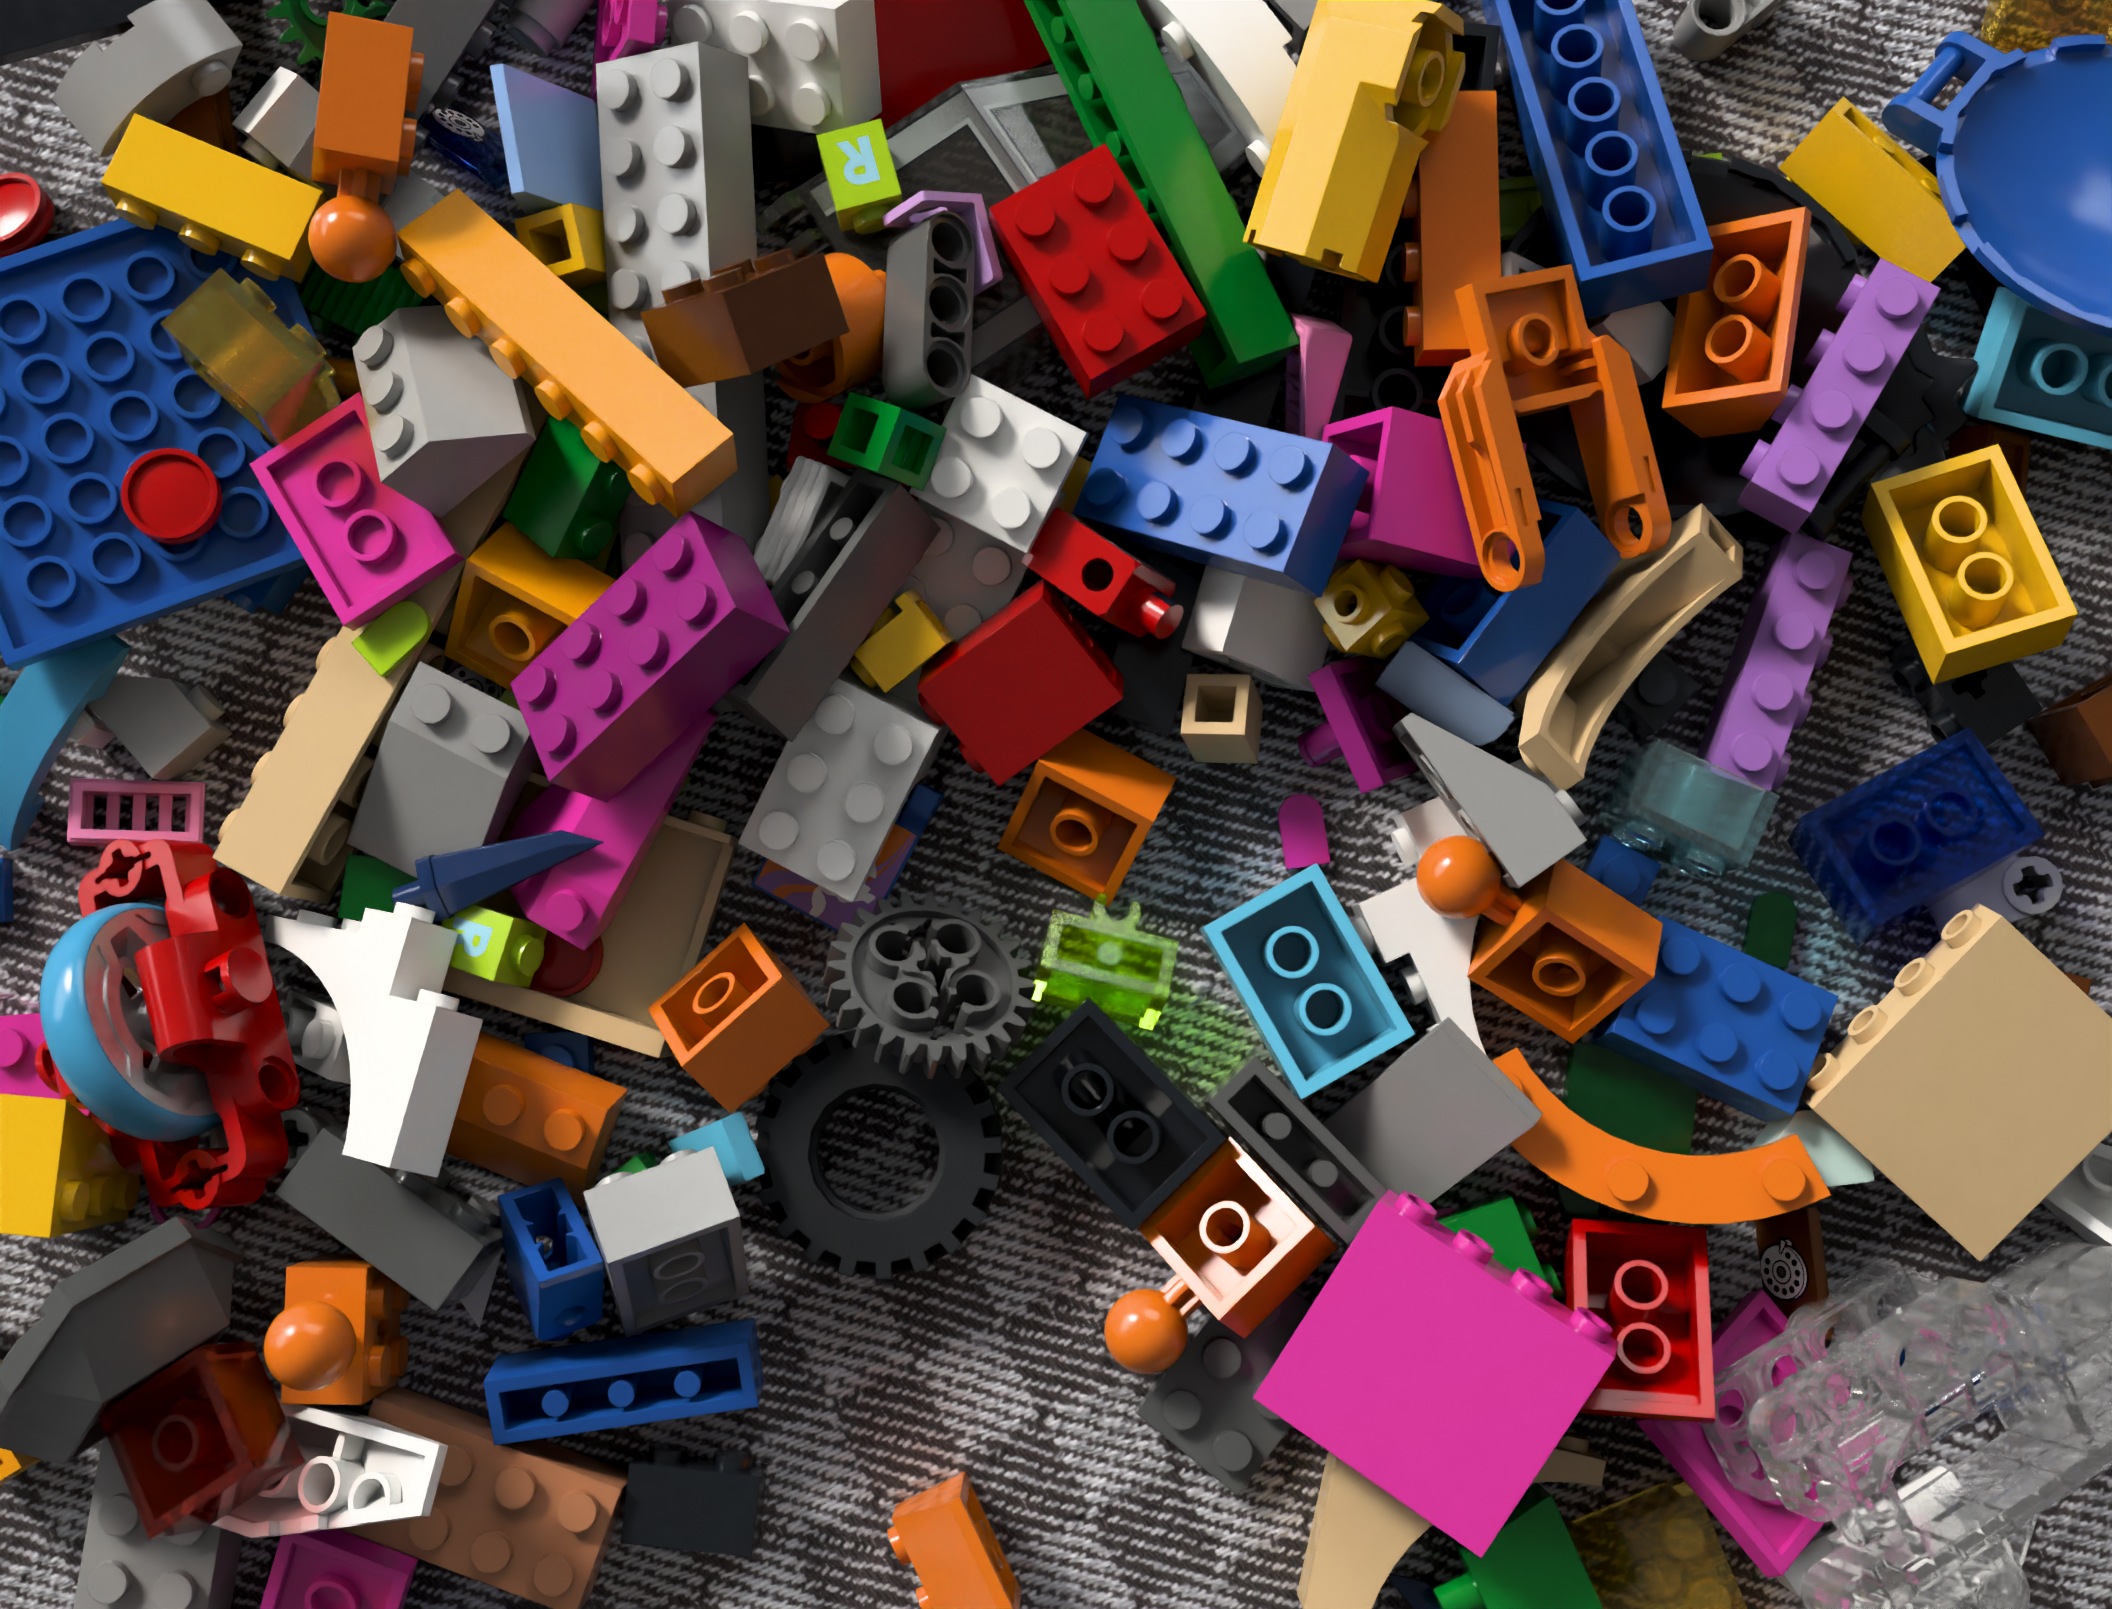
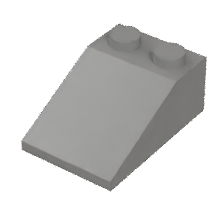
[347,661,539,879]
[1391,712,1587,888]
[583,1146,749,1338]

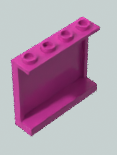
[1253,1189,1619,1558]

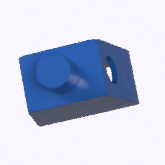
[497,1177,604,1341]

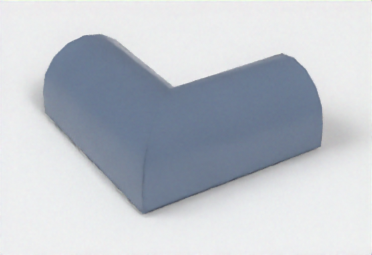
[1374,641,1515,748]

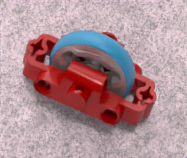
[35,839,300,1210]

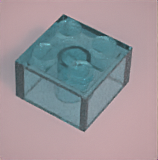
[1598,739,1780,879]

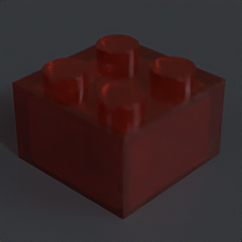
[98,1342,305,1540]

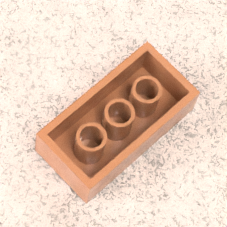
[337,1385,628,1609]

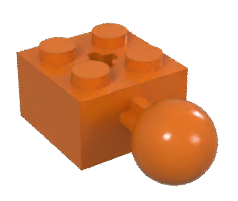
[308,11,425,283]
[1416,835,1663,1044]
[1104,1136,1338,1374]
[264,1253,411,1405]

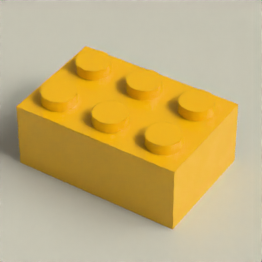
[1860,444,2078,685]

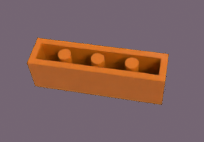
[1400,90,1501,366]

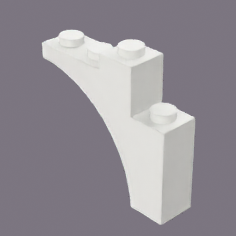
[1351,758,1560,1056]
[263,902,483,1178]

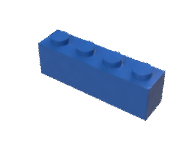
[483,1318,764,1445]

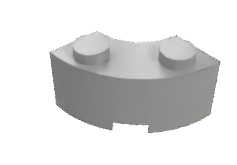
[52,0,243,157]

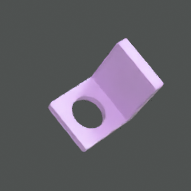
[882,190,1003,296]

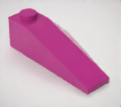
[507,708,719,951]

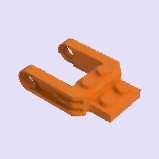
[1437,264,1671,592]

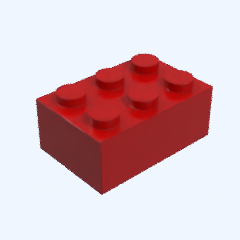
[989,143,1207,400]

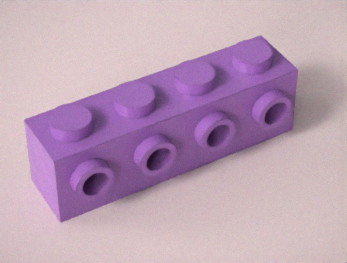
[1736,258,1941,535]
[1688,532,1854,800]

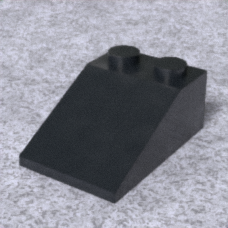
[995,997,1229,1232]

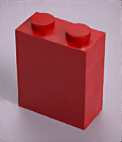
[917,578,1124,787]

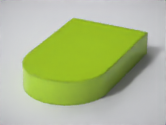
[351,601,432,678]

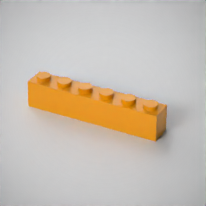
[396,188,738,519]

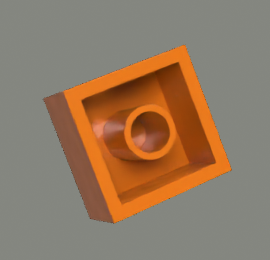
[648,922,830,1114]

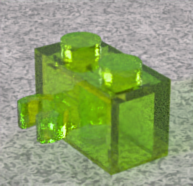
[1031,893,1179,1030]

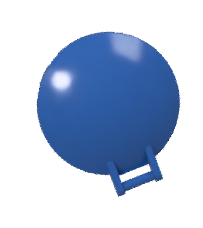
[1881,31,2112,338]

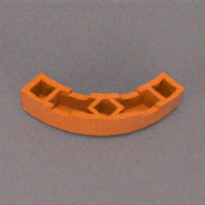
[1491,1047,1831,1224]

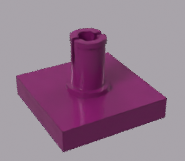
[1297,655,1421,794]

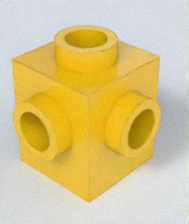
[1313,559,1430,660]

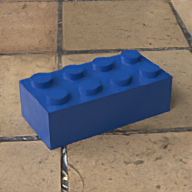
[1072,393,1370,597]

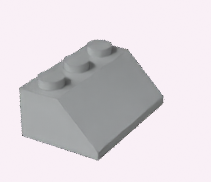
[352,305,536,518]

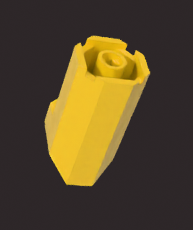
[1242,0,1465,283]

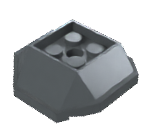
[0,1216,244,1465]

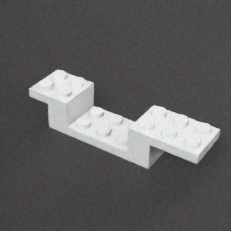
[738,373,1089,903]

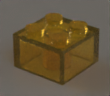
[160,268,341,446]

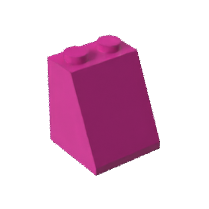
[1321,406,1527,579]

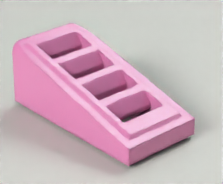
[1285,312,1353,441]
[67,778,206,847]

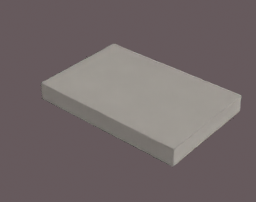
[1321,1017,1543,1204]

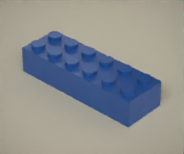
[1481,0,1714,319]

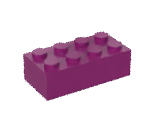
[510,510,790,803]

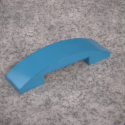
[0,634,132,852]

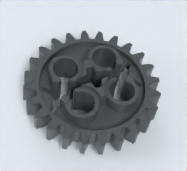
[822,892,1036,1079]

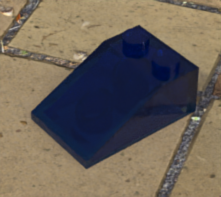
[1787,727,2046,947]

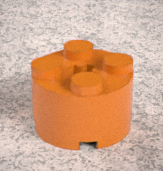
[774,252,886,404]

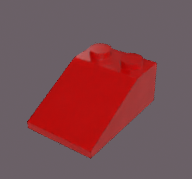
[1564,1218,1716,1423]

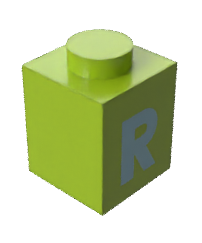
[816,119,903,234]
[441,904,548,988]

